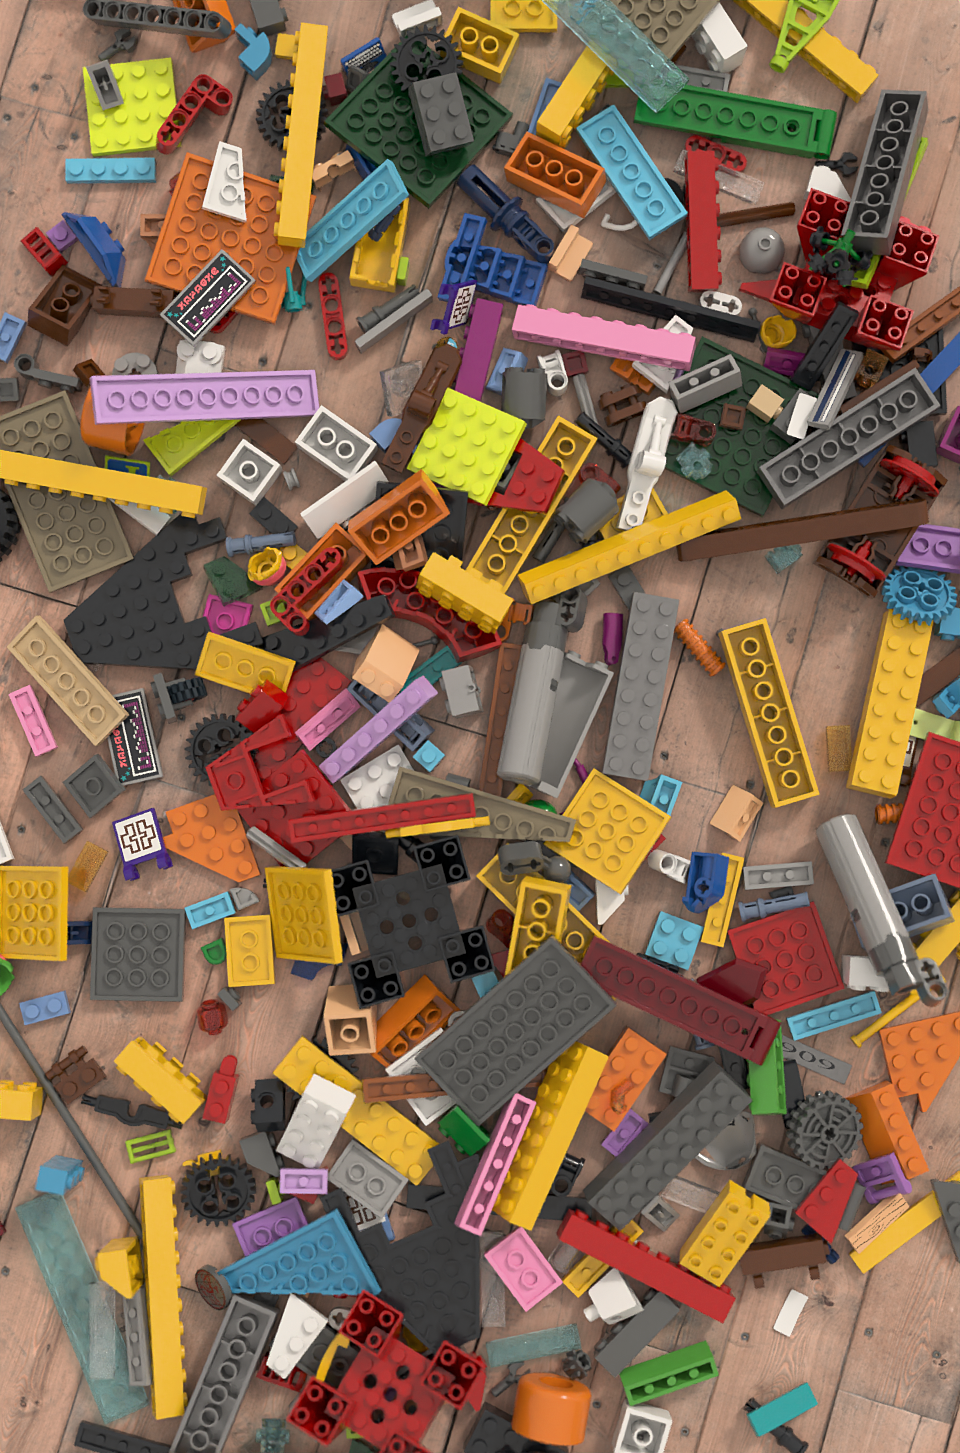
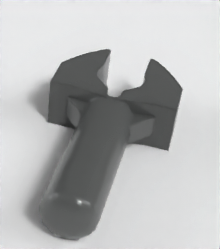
[98,29,137,62]
[491,1360,530,1397]

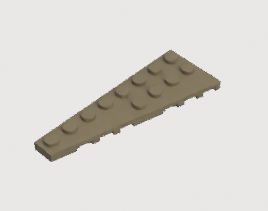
[380,766,576,842]

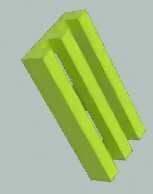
[125,1129,177,1164]

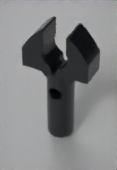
[815,152,858,177]

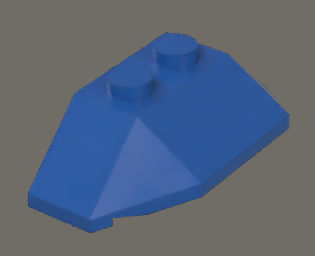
[61,212,126,288]

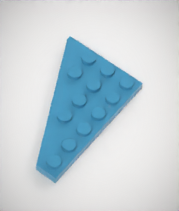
[217,1209,381,1295]

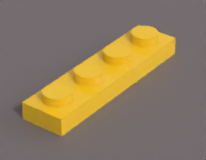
[700,852,744,947]
[561,1219,644,1298]

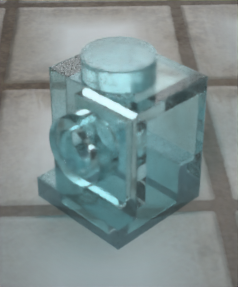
[764,544,803,574]

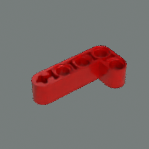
[156,74,233,154]
[270,547,344,636]

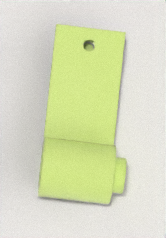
[910,708,960,742]

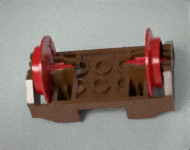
[813,444,948,599]

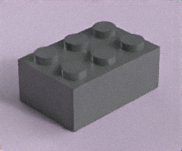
[408,72,474,156]

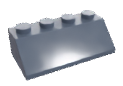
[850,873,955,951]

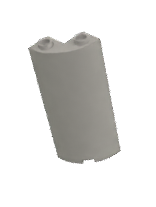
[524,650,614,798]

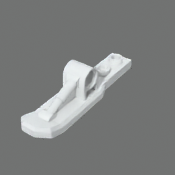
[616,397,678,531]

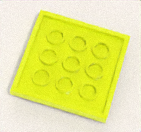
[83,57,182,157]
[407,387,527,506]

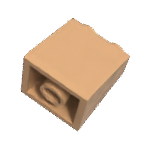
[352,624,420,703]
[324,984,377,1056]

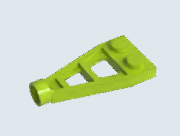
[769,0,840,73]

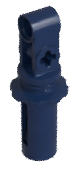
[457,164,554,264]

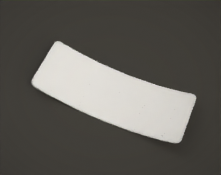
[787,393,817,439]
[773,1290,808,1336]

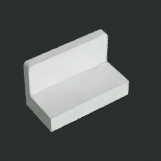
[392,0,442,37]

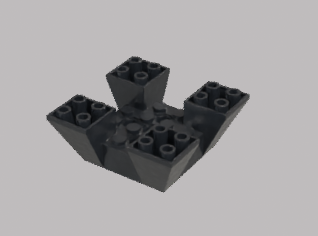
[331,835,496,1009]

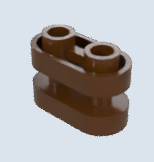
[597,382,647,428]

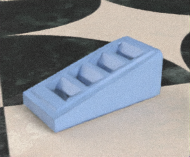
[314,580,364,624]

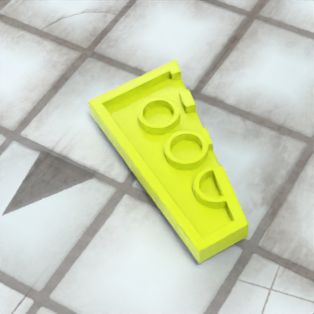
[143,419,241,476]

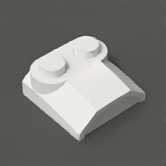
[175,340,225,374]

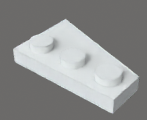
[202,141,247,223]
[632,315,693,394]

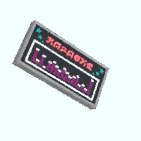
[160,249,256,347]
[107,688,164,786]

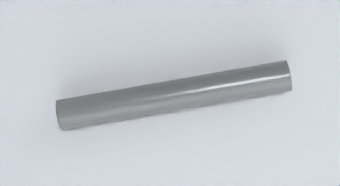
[653,232,687,295]

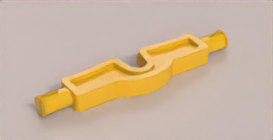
[385,816,490,839]

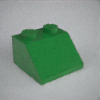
[438,1104,490,1156]

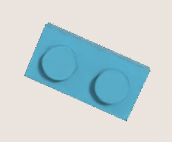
[184,891,236,929]

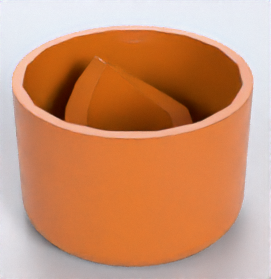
[80,375,145,456]
[511,1372,591,1446]

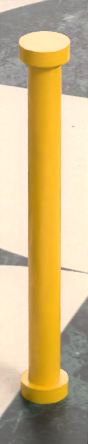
[850,976,946,1049]

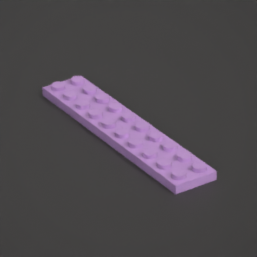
[90,370,319,425]

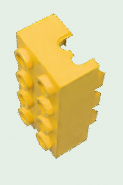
[349,198,410,293]
[416,553,513,634]
[114,1037,207,1124]
[679,1179,770,1287]

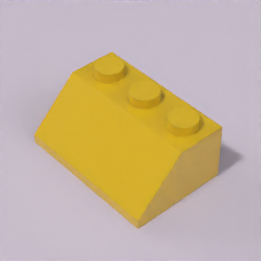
[95,1236,145,1299]

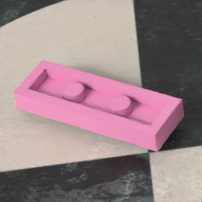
[9,685,58,757]
[295,689,361,751]

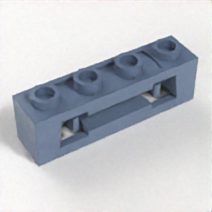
[347,680,435,752]

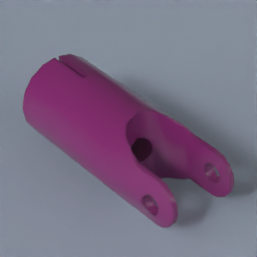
[602,613,623,666]

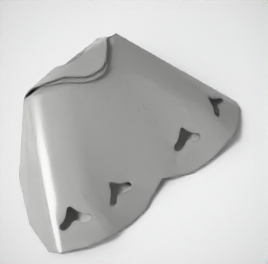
[695,1111,757,1170]

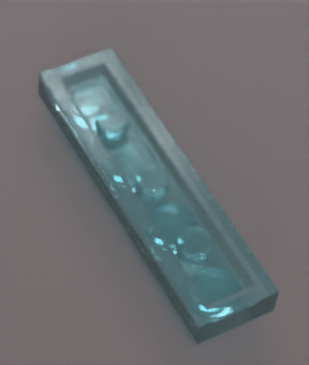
[486,1323,582,1368]

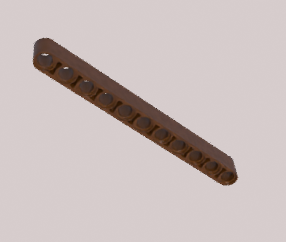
[676,498,929,561]

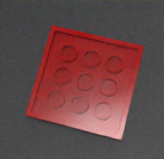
[237,749,350,867]
[727,901,845,1015]

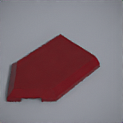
[696,958,768,1005]

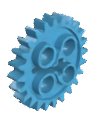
[881,566,957,626]

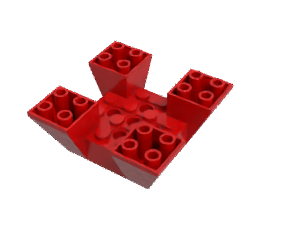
[769,188,940,351]
[286,1289,486,1453]

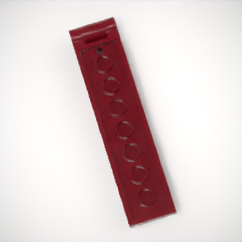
[580,935,782,1066]

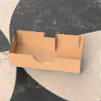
[312,150,356,191]

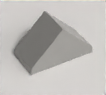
[86,59,124,110]
[640,1194,680,1232]

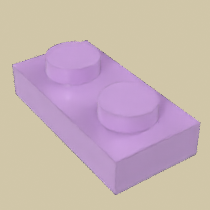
[280,1168,328,1194]

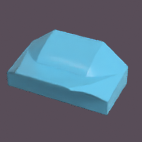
[639,774,683,816]

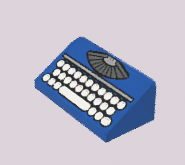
[340,37,386,77]

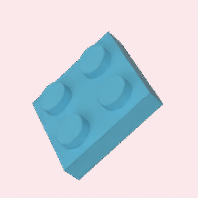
[644,911,704,970]

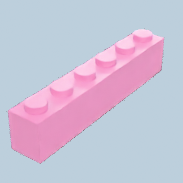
[454,1093,536,1236]

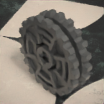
[786,1090,863,1170]

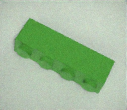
[744,1019,787,1116]
[619,1340,719,1406]

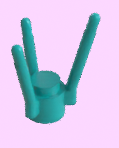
[281,267,307,313]

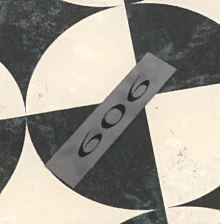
[782,1035,853,1085]

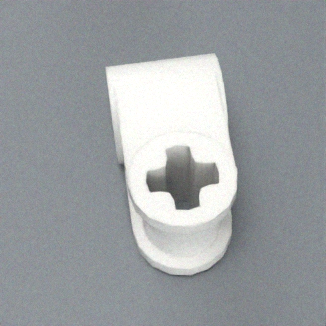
[537,349,568,396]
[648,849,691,884]

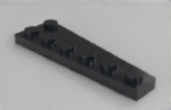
[262,594,396,673]

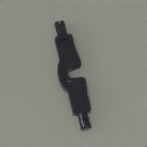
[81,1094,183,1130]

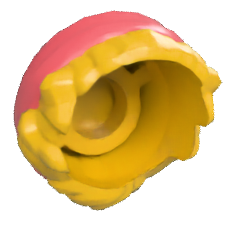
[248,547,287,586]

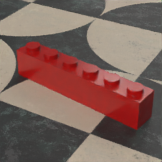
[684,150,722,293]

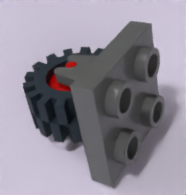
[150,673,207,724]

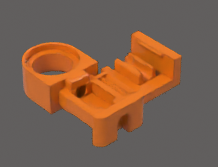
[500,598,534,642]

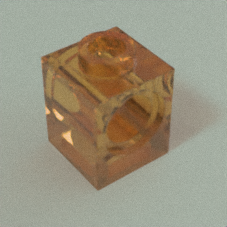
[854,349,889,388]

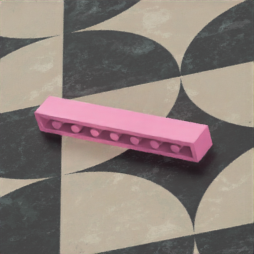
[512,304,696,371]

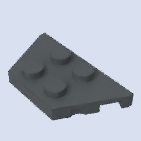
[930,1179,960,1264]

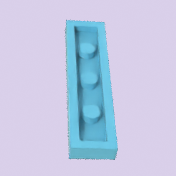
[65,158,156,184]
[786,990,882,1041]

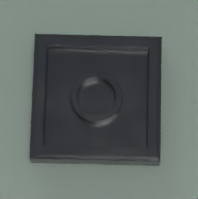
[352,832,399,875]

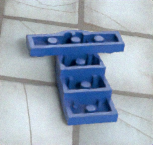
[437,213,548,306]

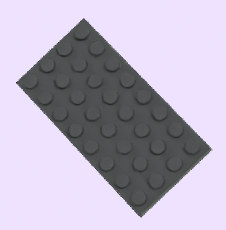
[414,935,617,1126]

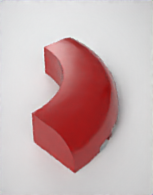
[357,567,502,663]

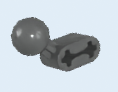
[498,841,571,883]

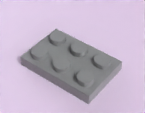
[328,1139,409,1219]

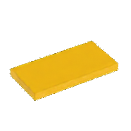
[195,632,296,694]

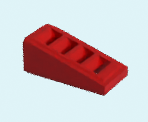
[20,227,68,277]
[256,1351,307,1393]

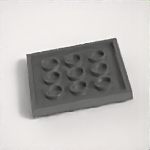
[90,907,186,1002]

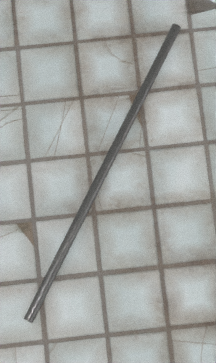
[0,1003,142,1240]

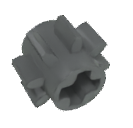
[562,1349,592,1380]

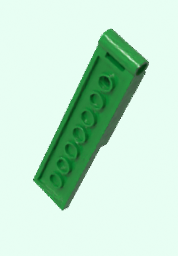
[633,79,837,160]

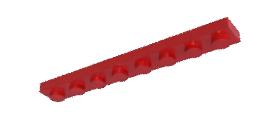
[288,793,476,843]

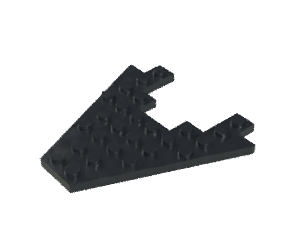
[64,513,264,670]
[320,1140,480,1356]

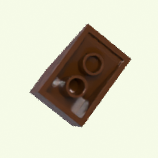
[27,264,102,346]

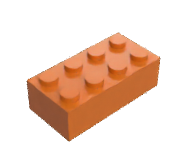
[504,132,606,218]
[585,1025,667,1131]

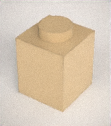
[746,384,784,423]

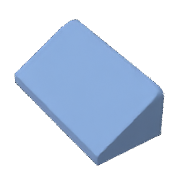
[486,348,528,396]

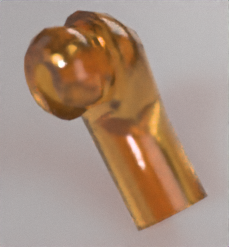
[610,1078,634,1114]

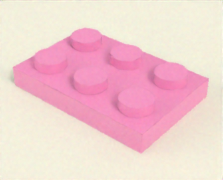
[483,1226,563,1311]

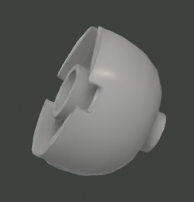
[739,227,785,274]

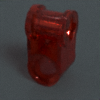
[671,414,716,446]
[578,463,621,494]
[486,909,515,949]

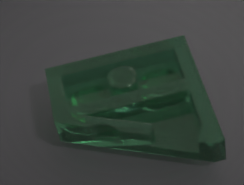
[203,556,263,606]

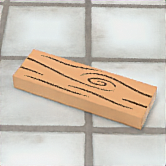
[845,1194,909,1254]

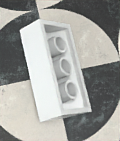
[300,461,389,541]

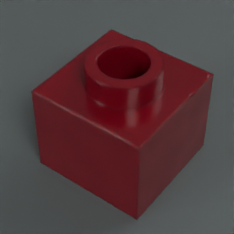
[322,72,347,106]

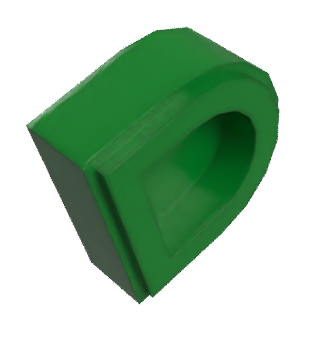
[201,938,227,965]

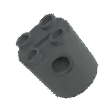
[501,367,547,429]
[553,478,619,544]

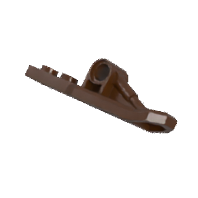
[381,343,462,475]

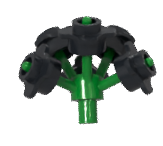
[807,226,873,287]

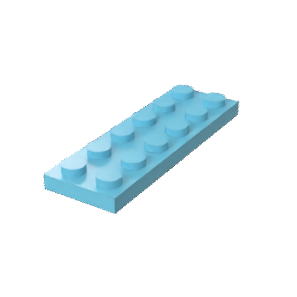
[576,104,688,240]
[297,159,409,282]

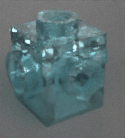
[676,442,713,481]
[256,1418,290,1453]

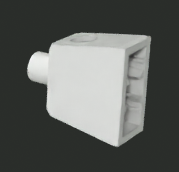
[583,1268,644,1325]

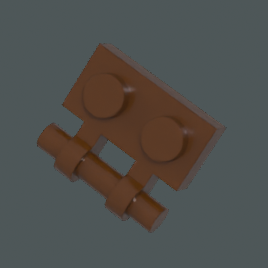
[45,1045,107,1105]

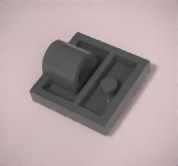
[658,1045,715,1097]

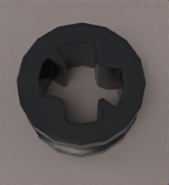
[316,737,337,758]

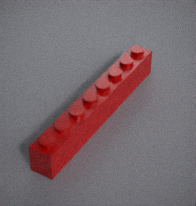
[556,1209,736,1323]

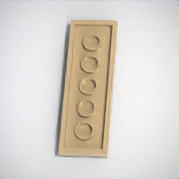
[7,615,129,746]

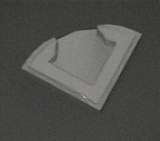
[229,888,260,911]

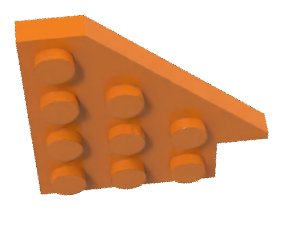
[163,794,261,882]
[878,1011,960,1112]

